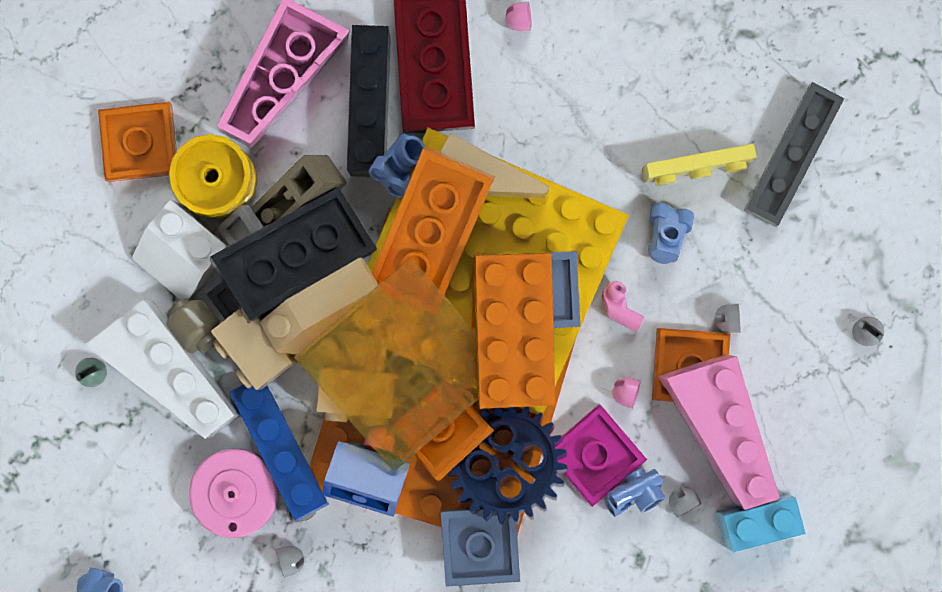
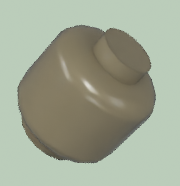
[166,299,220,353]

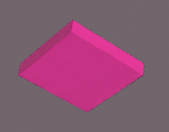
[555,404,648,507]

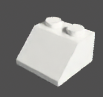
[131,199,229,301]

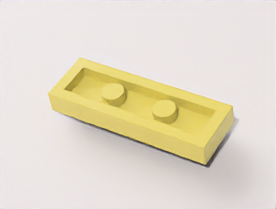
[642,143,757,186]

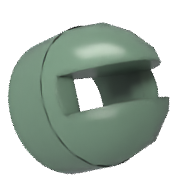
[75,358,107,387]

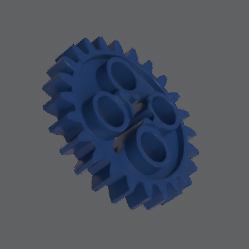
[447,406,568,525]

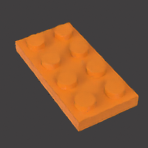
[372,147,495,315]
[474,253,555,409]

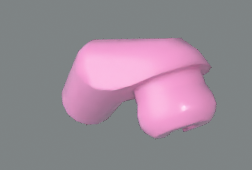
[602,281,644,332]

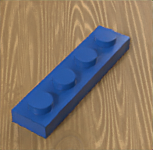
[229,384,329,522]

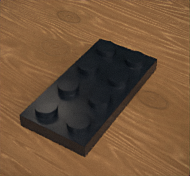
[210,187,377,324]

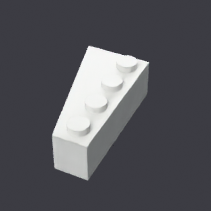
[85,299,240,439]

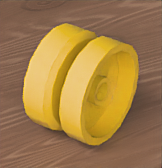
[169,134,258,221]

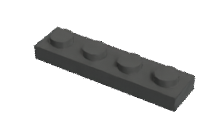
[744,82,845,227]

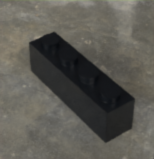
[347,25,391,177]

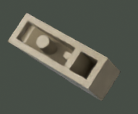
[251,155,347,227]

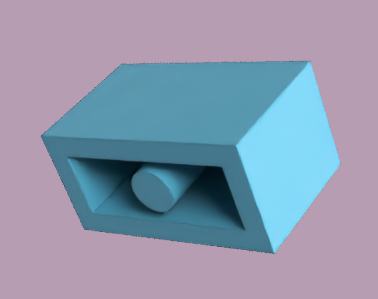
[716,494,806,553]

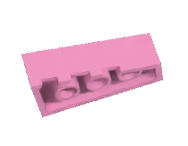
[217,0,350,148]
[658,354,780,510]

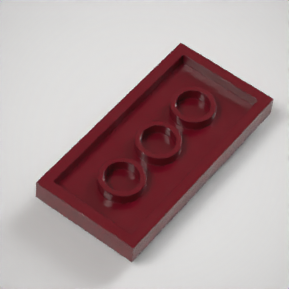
[394,0,475,134]

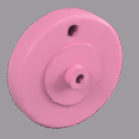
[189,448,279,538]

